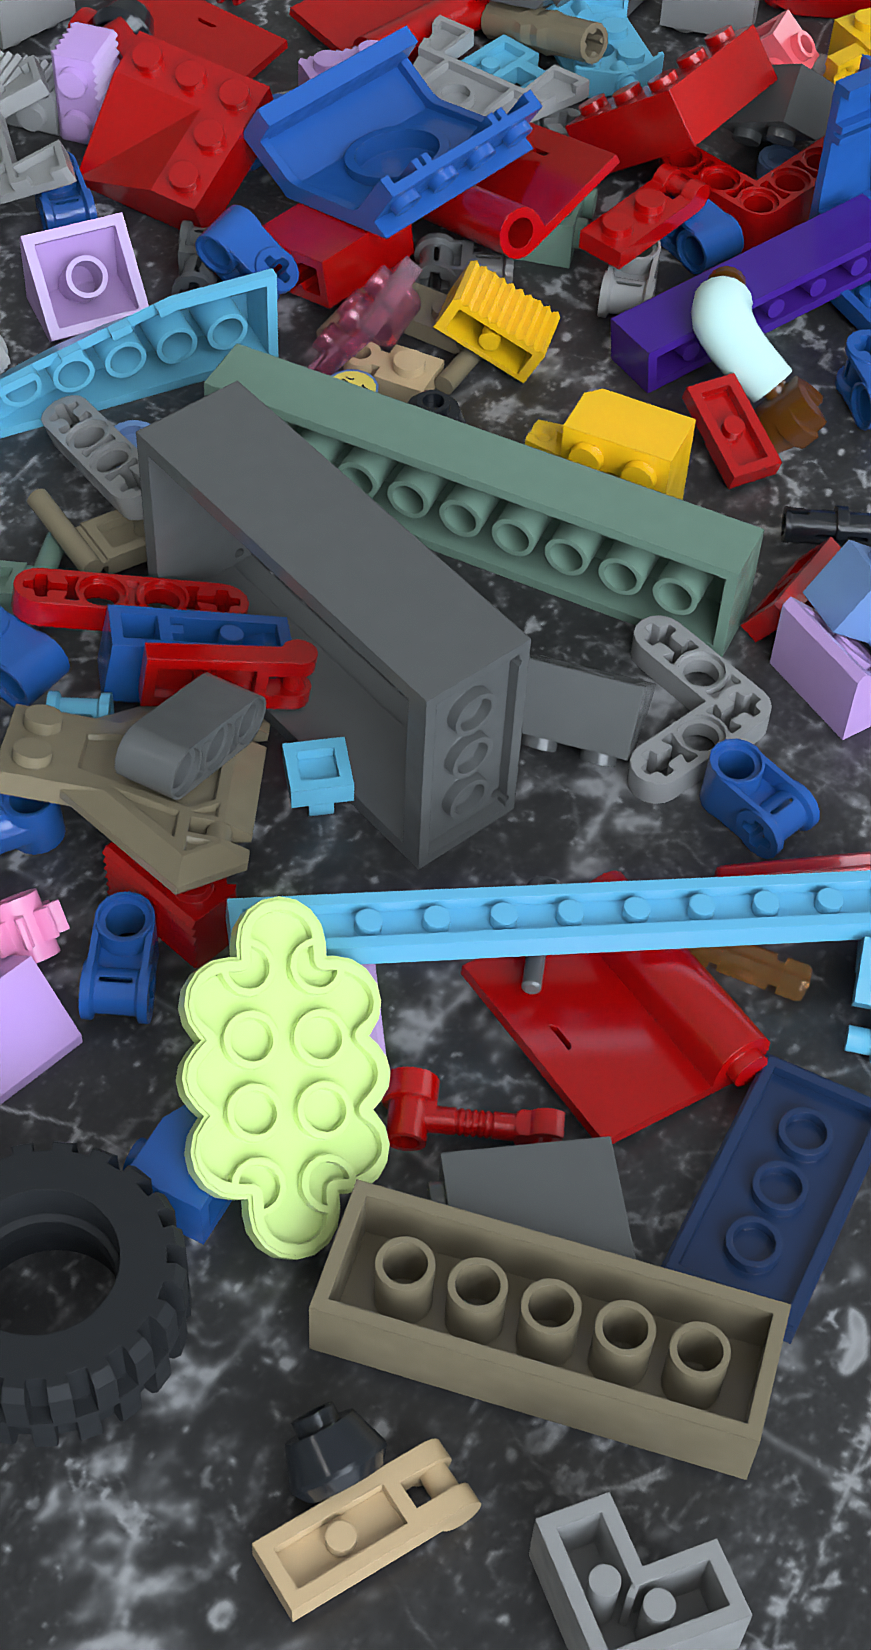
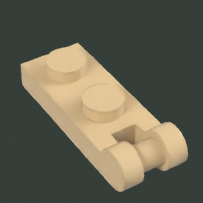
[252,1438,481,1622]

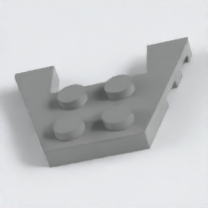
[413,15,590,123]
[0,55,77,204]

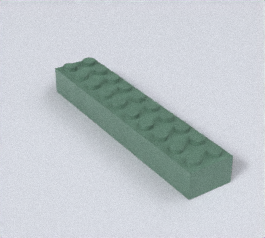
[204,343,764,657]

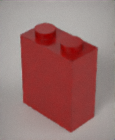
[262,203,415,309]

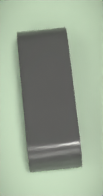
[115,672,266,800]

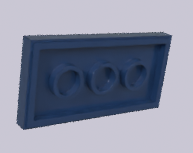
[661,1053,871,1344]

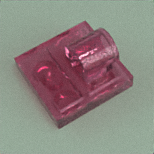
[307,256,423,376]

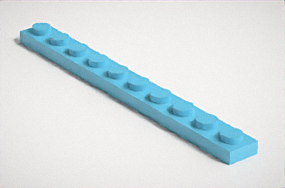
[226,870,871,964]

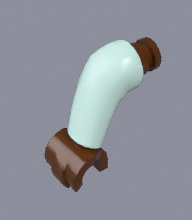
[691,266,827,453]

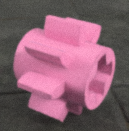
[0,888,70,963]

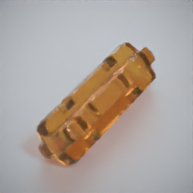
[688,945,813,1001]

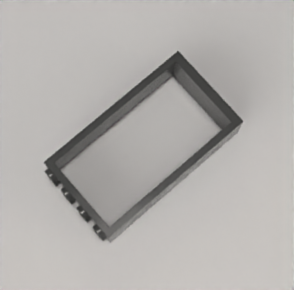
[136,380,531,870]

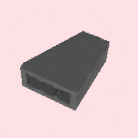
[427,1136,636,1259]

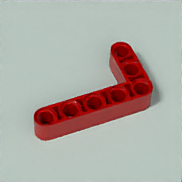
[659,136,825,253]

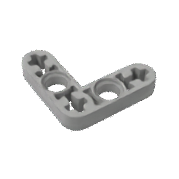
[627,615,772,804]

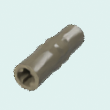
[481,1,608,64]

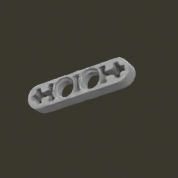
[41,395,143,521]

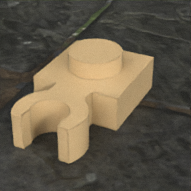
[344,339,444,403]

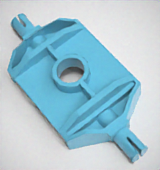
[546,0,664,99]

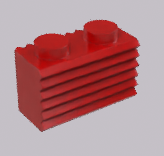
[102,841,237,968]

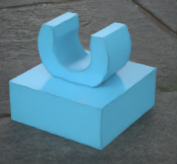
[282,737,354,816]

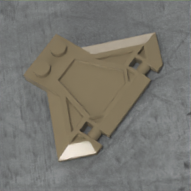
[0,704,270,895]

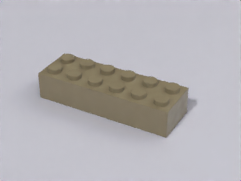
[309,1179,791,1480]

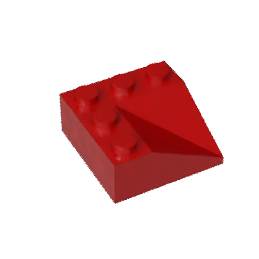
[564,24,778,174]
[79,31,273,230]

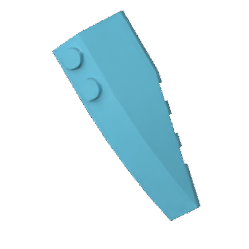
[0,268,279,438]

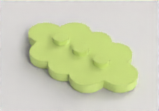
[176,896,390,1260]

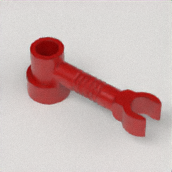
[382,1067,565,1151]

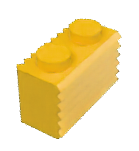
[433,260,560,383]

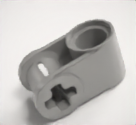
[597,240,661,318]

